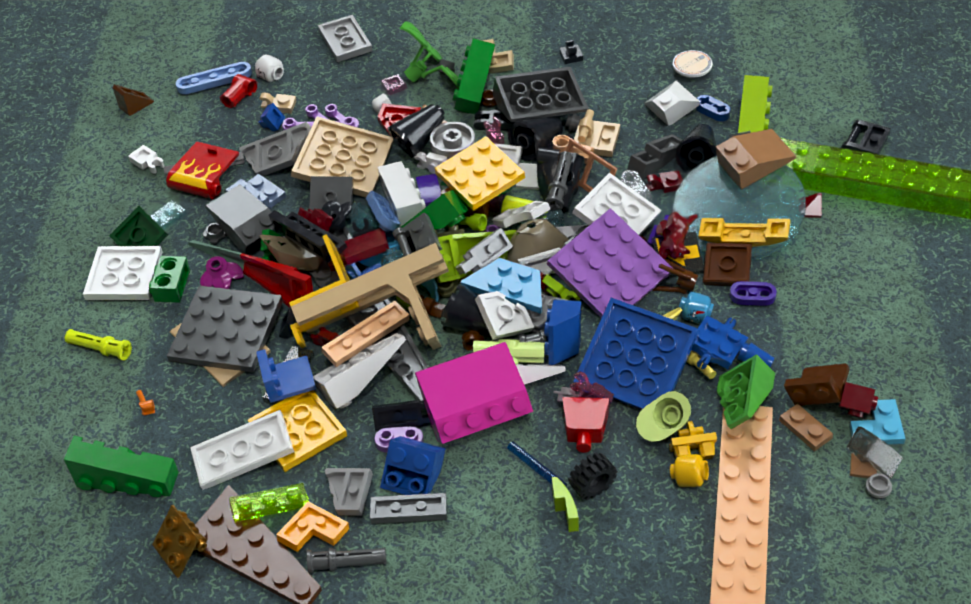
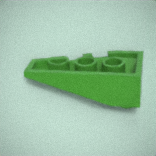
[717,354,775,429]

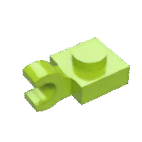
[542,274,580,301]

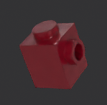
[839,382,878,418]

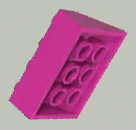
[415,342,533,444]

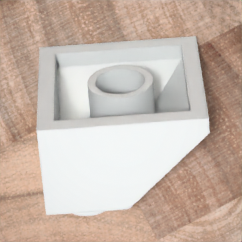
[645,81,701,126]

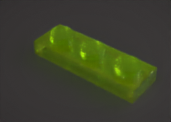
[229,483,309,522]

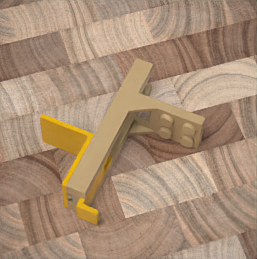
[289,234,449,350]

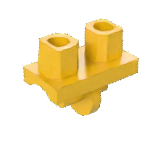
[669,421,717,459]

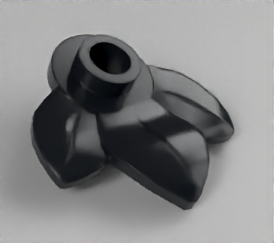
[321,200,352,232]

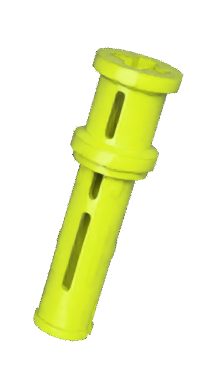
[65,329,132,360]

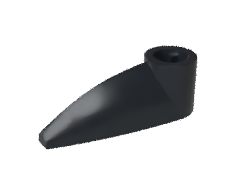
[537,147,561,201]

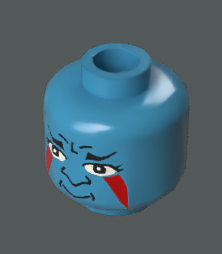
[679,292,714,324]

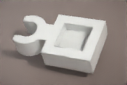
[128,145,165,174]
[414,152,447,174]

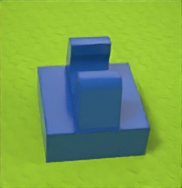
[258,103,285,131]

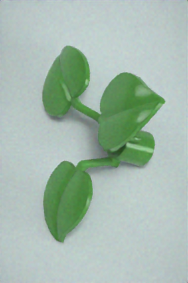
[400,21,460,90]

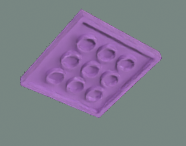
[547,208,672,318]

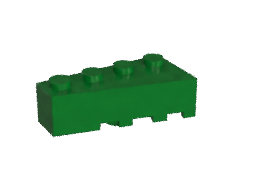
[64,435,179,497]

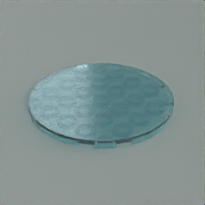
[673,156,806,260]

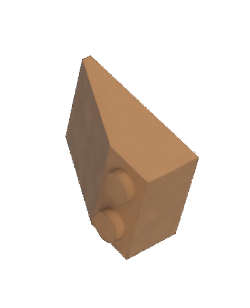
[716,129,796,190]

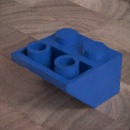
[544,300,581,365]
[380,436,446,495]

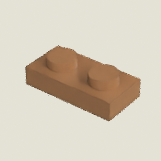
[779,403,833,452]

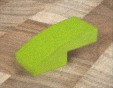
[552,477,579,532]

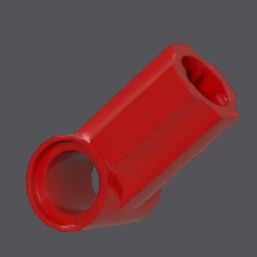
[220,74,257,108]

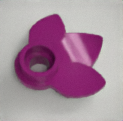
[200,256,244,289]

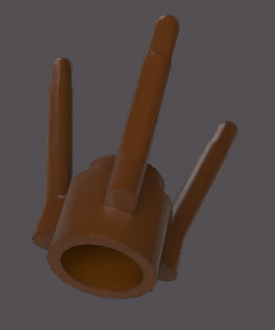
[652,259,698,295]

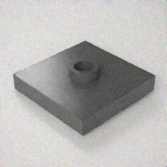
[309,176,354,219]

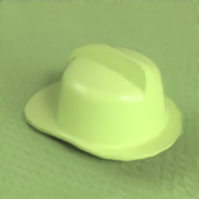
[636,391,691,442]

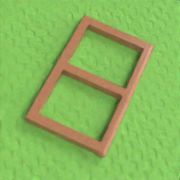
[566,138,617,193]

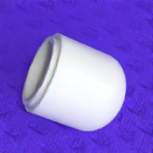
[372,93,392,113]

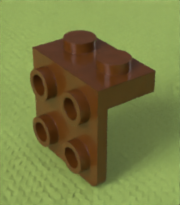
[784,363,850,406]

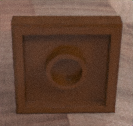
[703,243,752,286]

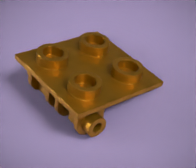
[152,505,207,578]

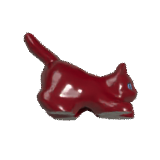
[656,212,698,259]

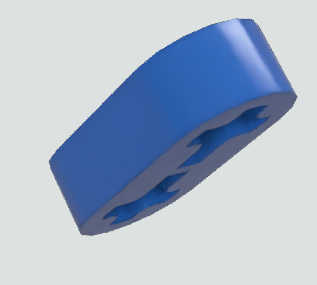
[696,95,730,121]

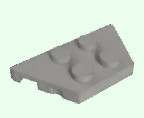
[239,122,311,176]

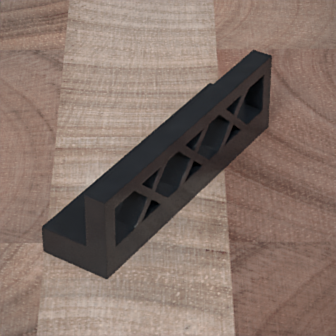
[269,210,347,263]

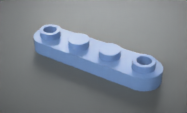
[176,62,252,94]
[366,191,401,233]

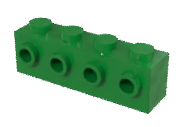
[452,38,495,114]

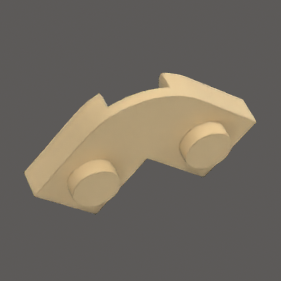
[483,39,514,73]

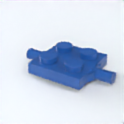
[691,315,748,369]

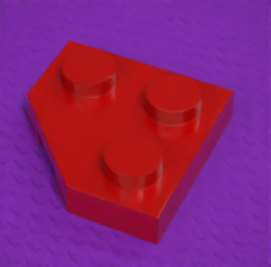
[378,103,421,138]

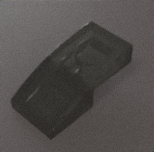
[847,427,903,478]

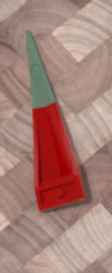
[188,240,313,308]

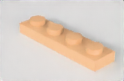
[322,301,410,367]

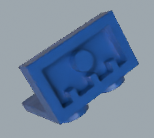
[256,349,316,403]

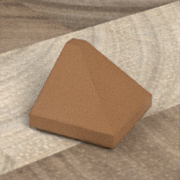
[850,449,879,478]

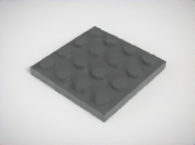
[167,286,283,373]

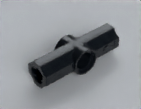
[553,152,584,214]

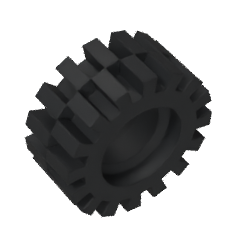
[568,452,617,500]

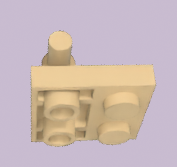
[574,109,620,157]

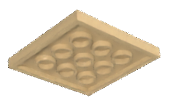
[291,117,394,197]

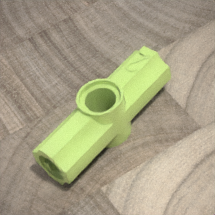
[473,339,544,364]

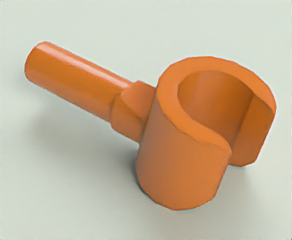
[136,390,155,415]

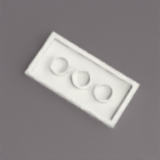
[190,410,294,490]

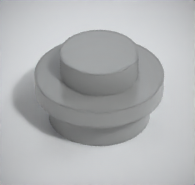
[865,473,892,498]

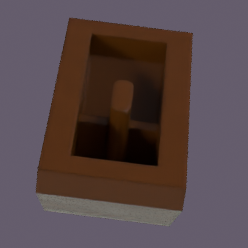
[112,84,154,116]

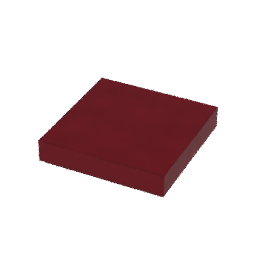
[344,228,390,265]

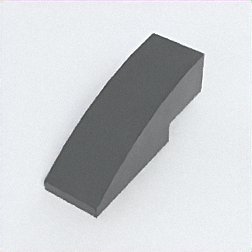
[627,134,682,179]

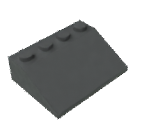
[493,67,589,122]

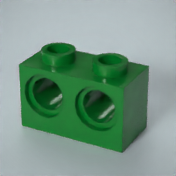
[149,256,190,303]

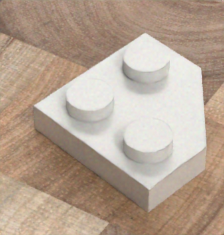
[475,291,535,340]

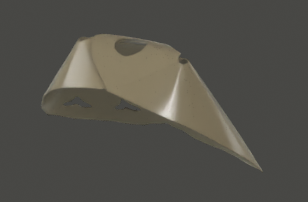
[508,218,569,264]
[259,235,323,272]

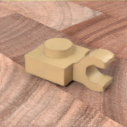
[260,93,296,114]

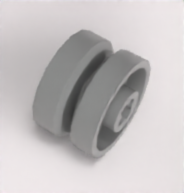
[430,122,475,160]

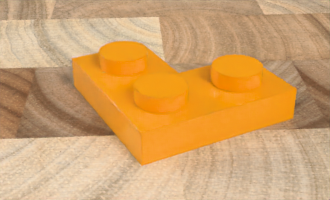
[276,501,349,552]

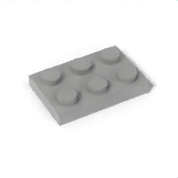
[318,15,372,62]

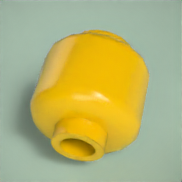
[670,454,709,487]

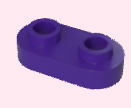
[730,281,777,306]

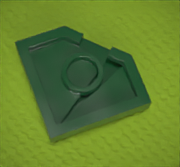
[109,206,169,246]

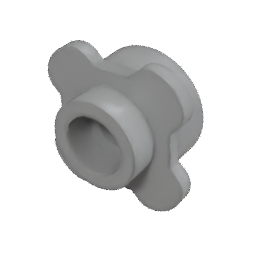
[553,387,582,402]

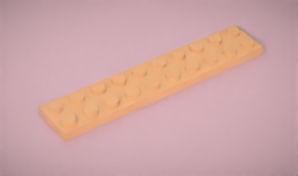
[710,406,773,604]

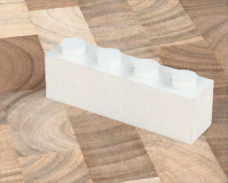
[378,161,426,227]

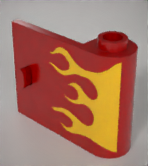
[166,142,239,199]

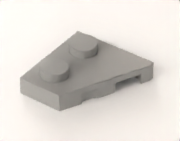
[325,468,373,516]

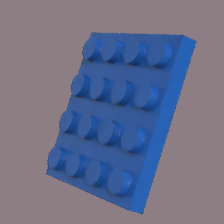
[573,297,699,410]

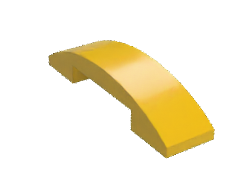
[698,218,791,247]

